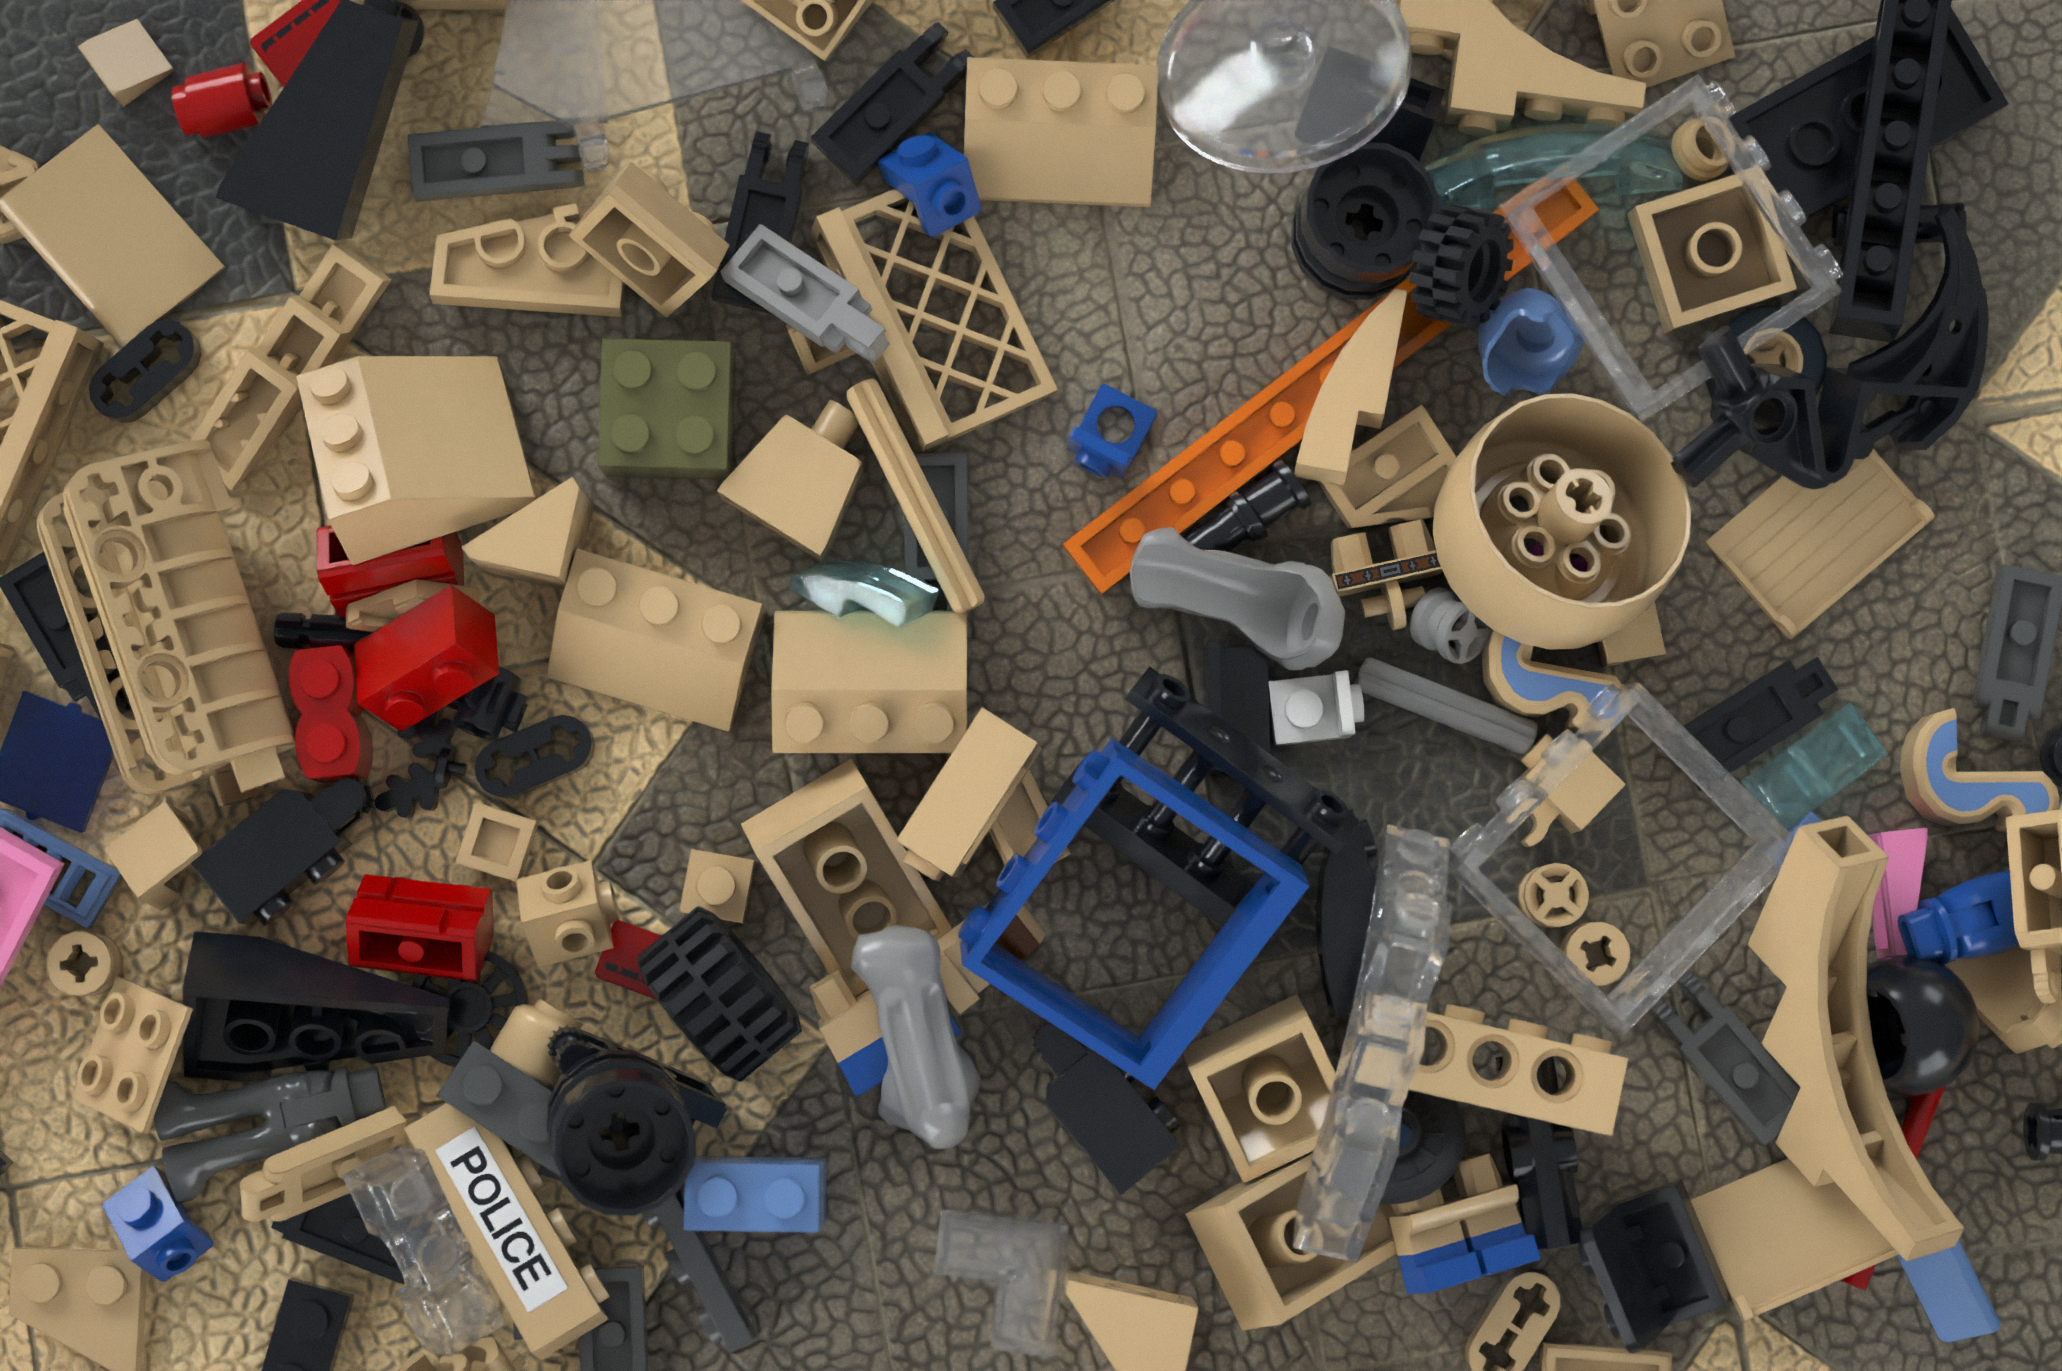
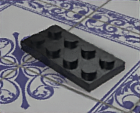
[1724,7,2009,230]

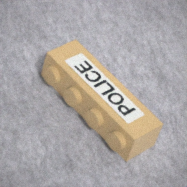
[404,1103,610,1360]

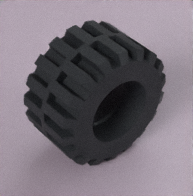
[637,906,802,1082]

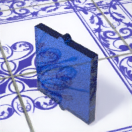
[0,690,114,833]

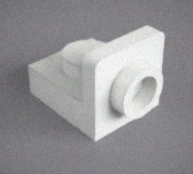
[1268,670,1364,746]

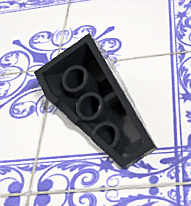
[183,931,449,1082]

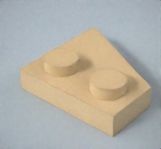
[9,1247,147,1371]

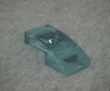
[788,560,939,628]
[1741,702,1889,833]

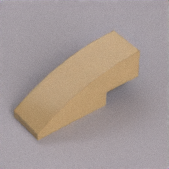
[1294,289,1407,486]

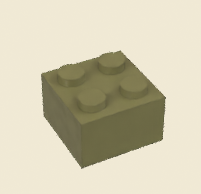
[598,338,736,480]

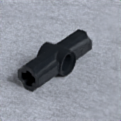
[1495,1056,1583,1249]

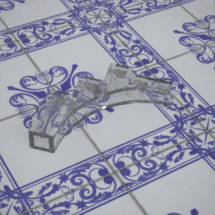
[1293,824,1452,1263]

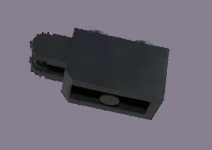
[191,777,375,926]
[1032,1023,1181,1195]

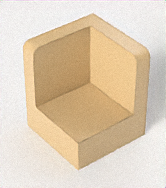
[103,801,202,911]

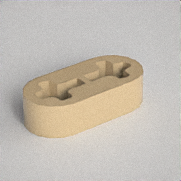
[1465,1270,1561,1371]

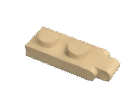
[240,1106,408,1222]

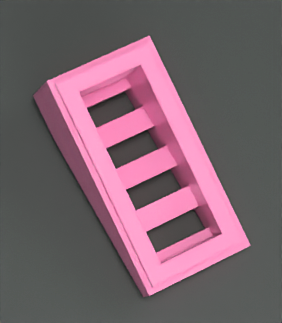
[1868,828,1928,960]

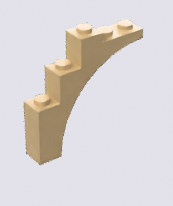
[1392,0,1646,137]
[1747,816,1964,1261]

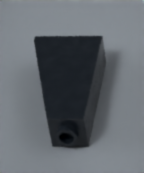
[216,0,419,240]

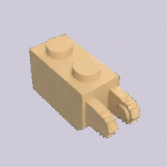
[2006,809,2062,1004]

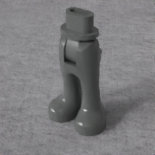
[154,1066,387,1203]

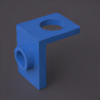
[1067,383,1157,479]

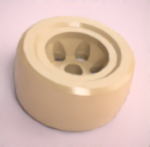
[1433,394,1691,650]

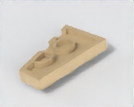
[429,203,625,317]

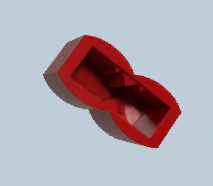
[289,645,373,783]

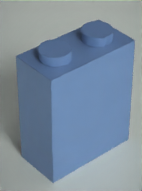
[684,1156,827,1232]

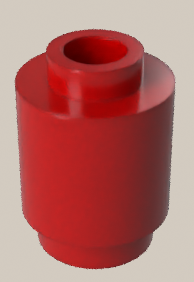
[172,62,272,138]

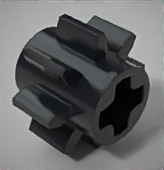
[446,666,528,741]

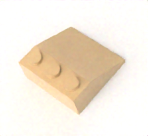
[296,356,537,566]

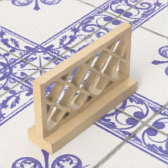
[810,189,1058,454]
[0,300,104,575]

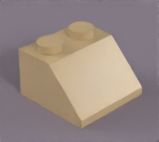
[568,162,730,318]
[1183,994,1361,1183]
[1063,1270,1199,1371]

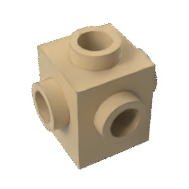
[516,860,620,968]

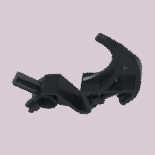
[1670,205,1989,490]

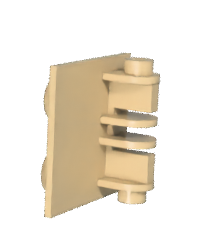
[1583,0,1736,88]
[72,976,193,1134]

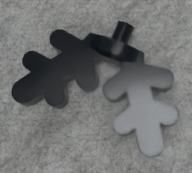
[375,711,467,819]

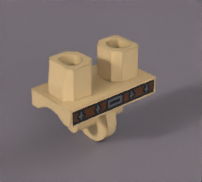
[1330,519,1442,630]

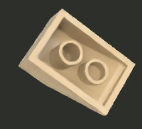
[741,759,952,996]
[1185,1137,1401,1331]

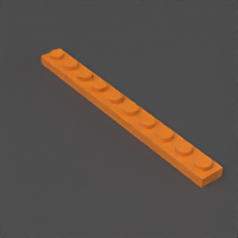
[1062,161,1599,596]

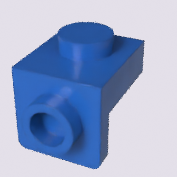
[878,132,981,237]
[102,1165,214,1282]

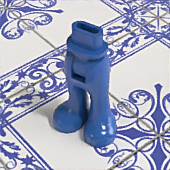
[1898,870,2020,965]

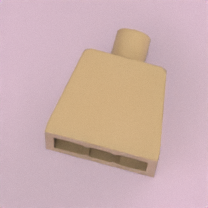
[717,400,864,563]

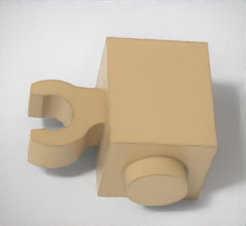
[1497,731,1626,848]

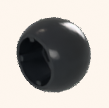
[1867,955,1979,1096]

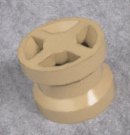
[1517,863,1589,928]
[1558,922,1630,986]
[46,931,124,996]

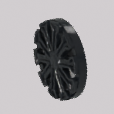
[411,951,529,1067]

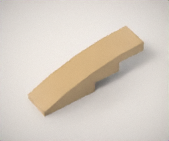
[189,243,392,490]

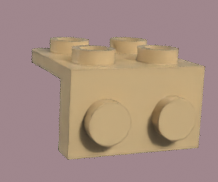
[1934,946,2062,1055]

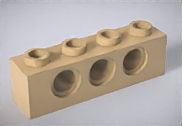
[1347,989,1628,1136]

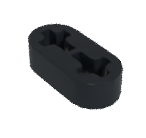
[89,320,201,423]
[474,715,595,799]

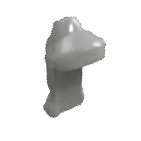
[1130,527,1345,670]
[851,925,981,1149]

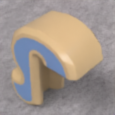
[1482,629,1627,736]
[1900,708,2059,834]

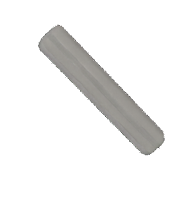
[1354,657,1538,754]

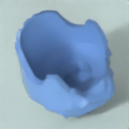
[1478,288,1586,396]

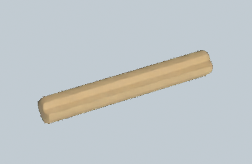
[847,378,984,614]

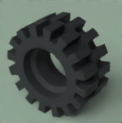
[1410,204,1514,328]

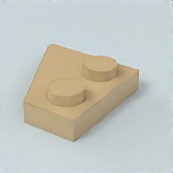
[1317,404,1456,528]

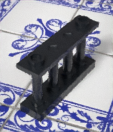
[1052,666,1359,954]

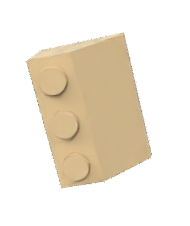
[964,57,1158,207]
[547,548,767,733]
[771,611,967,753]

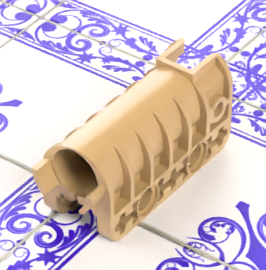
[36,440,296,807]

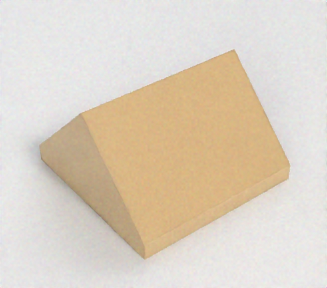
[462,477,594,590]

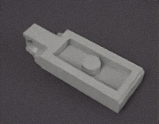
[720,224,890,363]

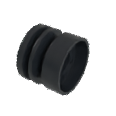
[1291,142,1439,300]
[546,1049,696,1216]

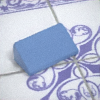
[1897,1240,2001,1342]

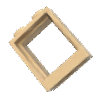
[896,707,1042,882]

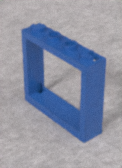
[958,738,1310,1090]

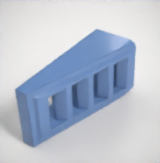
[0,809,122,929]

